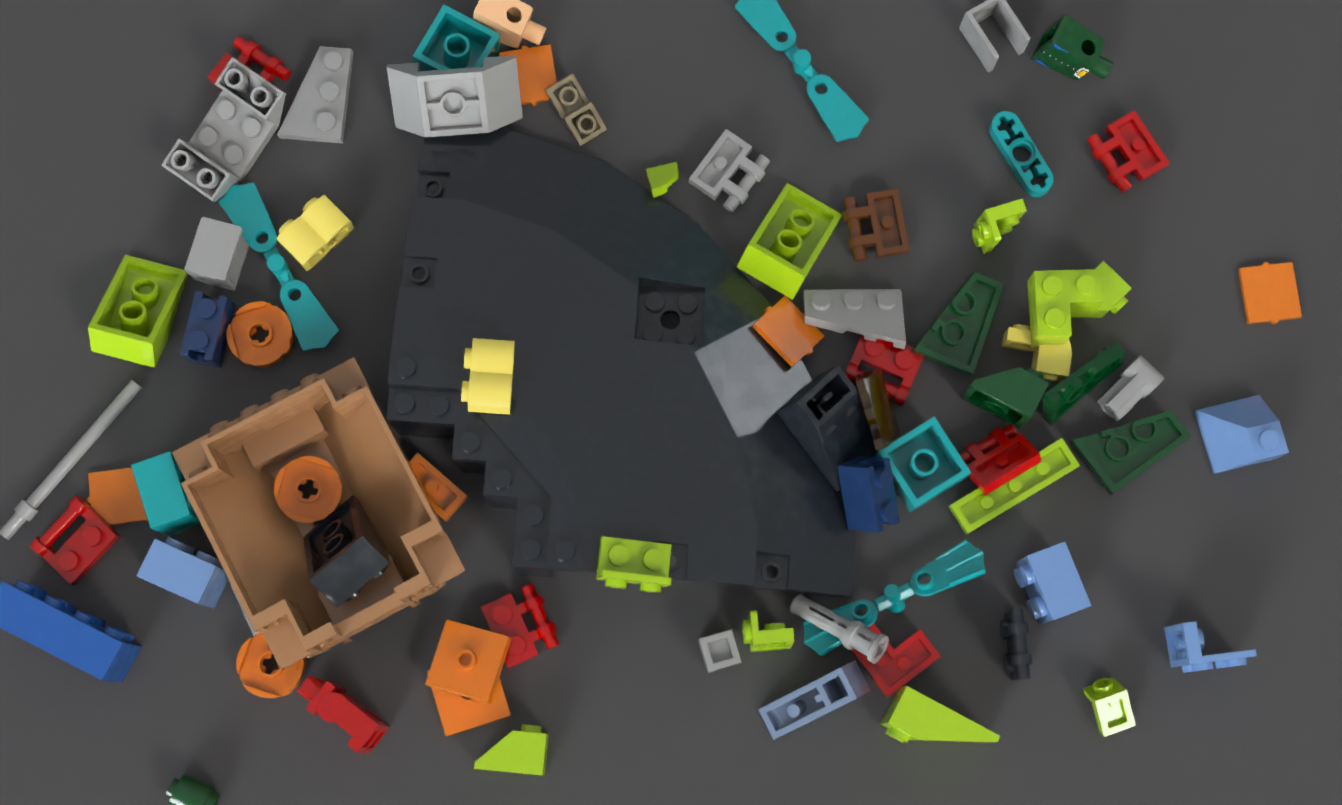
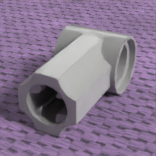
[1097,355,1165,421]

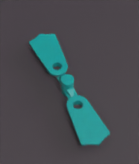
[735,0,869,142]
[219,182,339,351]
[803,540,986,656]

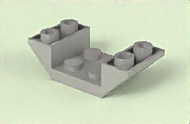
[387,55,523,137]
[161,57,286,202]

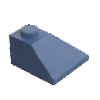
[1195,395,1289,474]

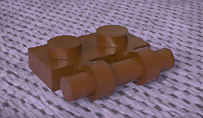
[842,188,910,262]

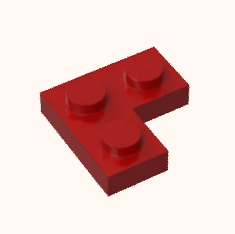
[851,624,941,698]

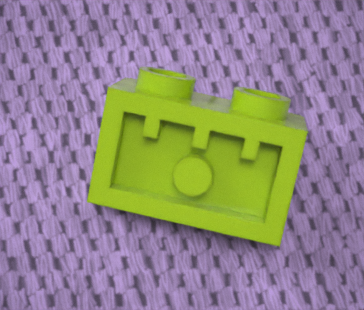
[972,198,1027,254]
[596,536,672,593]
[742,610,795,652]

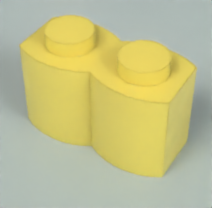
[276,195,354,271]
[461,338,515,414]

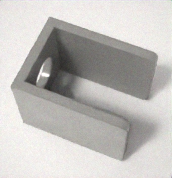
[959,0,1030,72]
[184,217,249,291]

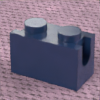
[180,291,236,368]
[837,456,900,533]

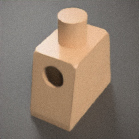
[473,0,547,48]

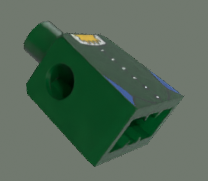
[1031,14,1113,80]

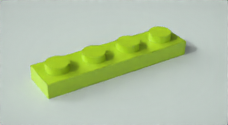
[949,438,1080,535]

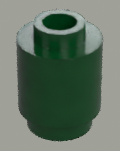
[166,774,221,805]

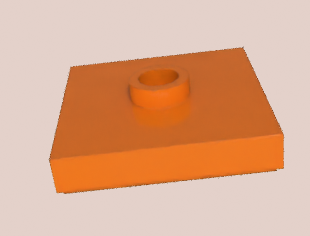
[425,619,512,704]
[427,670,512,736]

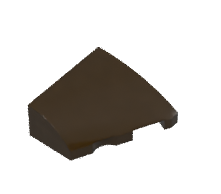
[855,368,899,451]

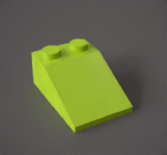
[737,183,842,300]
[88,254,188,368]
[880,686,1000,743]

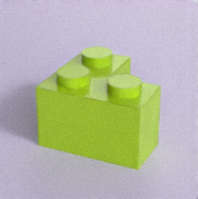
[1027,269,1104,345]

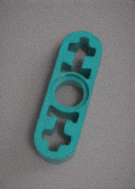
[989,111,1054,197]

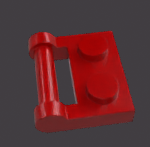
[845,335,923,406]
[29,495,121,585]

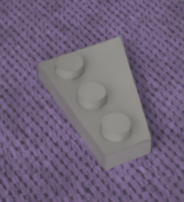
[277,46,354,143]
[803,289,906,350]

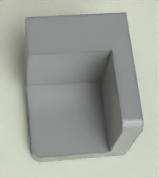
[698,629,741,673]

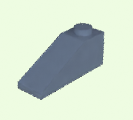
[758,660,871,740]

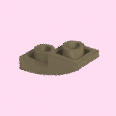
[544,73,607,146]

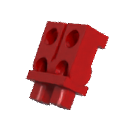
[297,675,390,754]

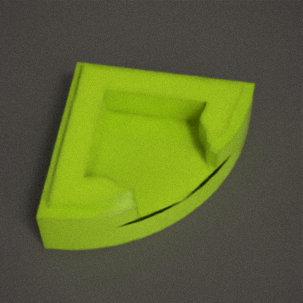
[646,162,679,198]

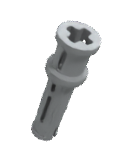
[790,594,889,664]

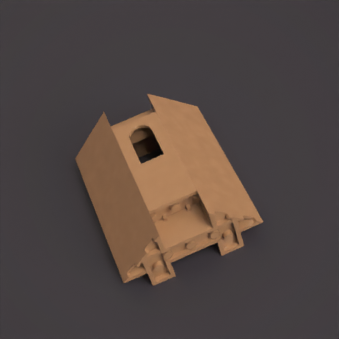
[172,357,465,670]

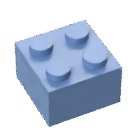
[136,537,228,609]
[1013,542,1092,625]

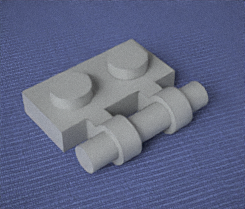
[689,129,770,213]

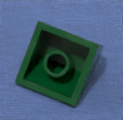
[961,367,1049,429]

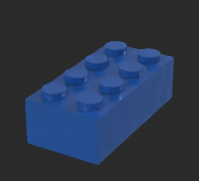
[0,580,142,683]

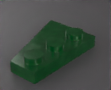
[910,272,1004,376]
[1042,343,1126,426]
[1070,410,1191,495]

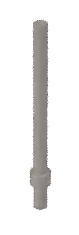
[0,380,142,540]

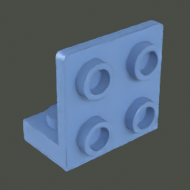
[1164,621,1257,673]

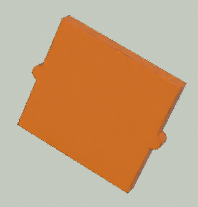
[499,44,557,106]
[1238,262,1302,324]
[752,296,825,367]
[87,467,148,525]

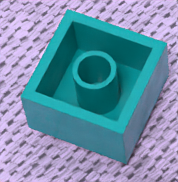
[412,4,501,71]
[874,416,971,513]
[131,451,201,536]

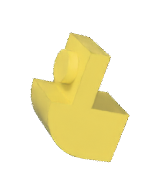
[1001,324,1072,382]

